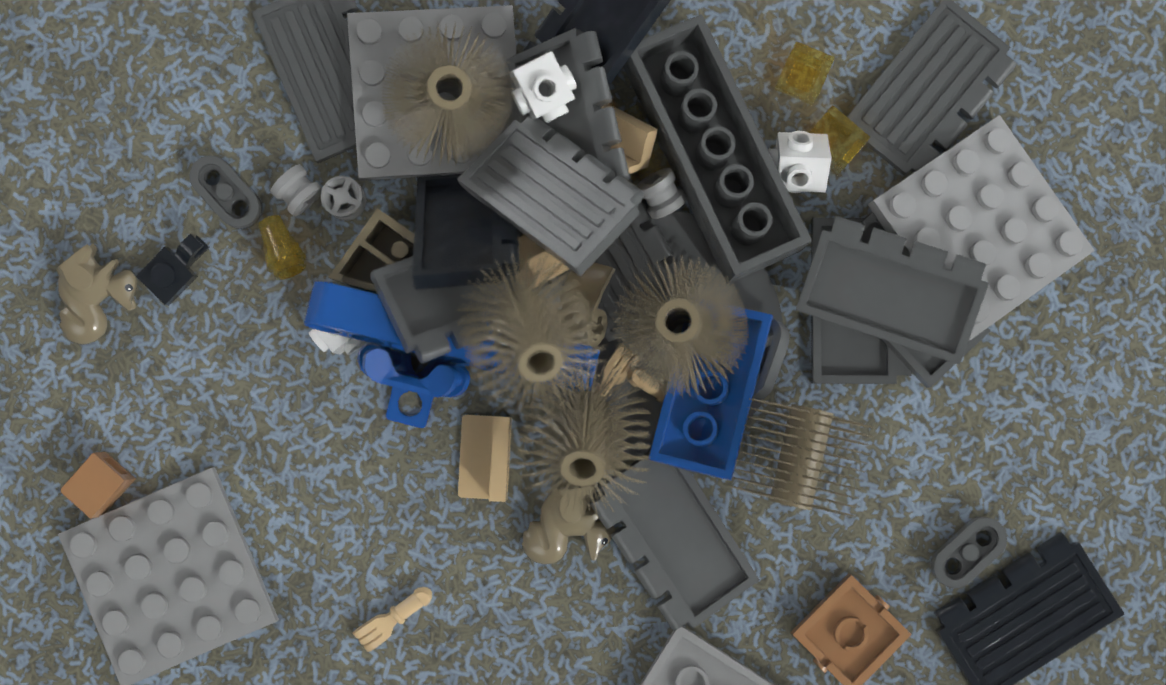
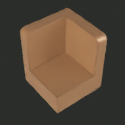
[61,452,136,519]

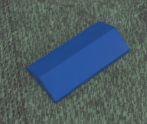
[649,299,773,481]

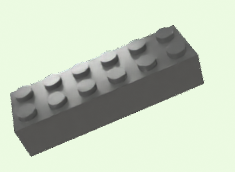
[623,14,812,284]

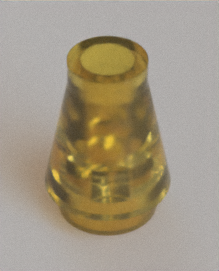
[258,215,306,280]

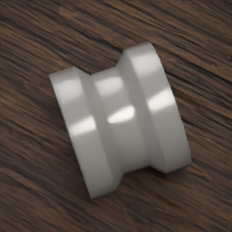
[270,164,322,217]
[636,168,687,219]
[321,175,367,221]

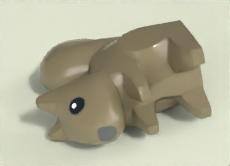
[56,243,137,345]
[522,481,615,565]

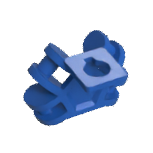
[357,343,470,428]

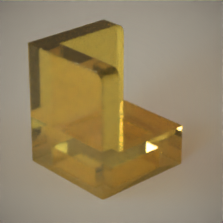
[774,42,835,105]
[809,105,871,175]

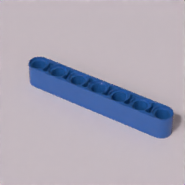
[304,281,600,392]

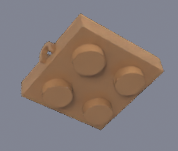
[790,573,912,685]

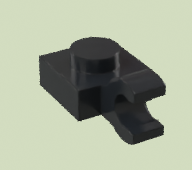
[136,234,210,306]

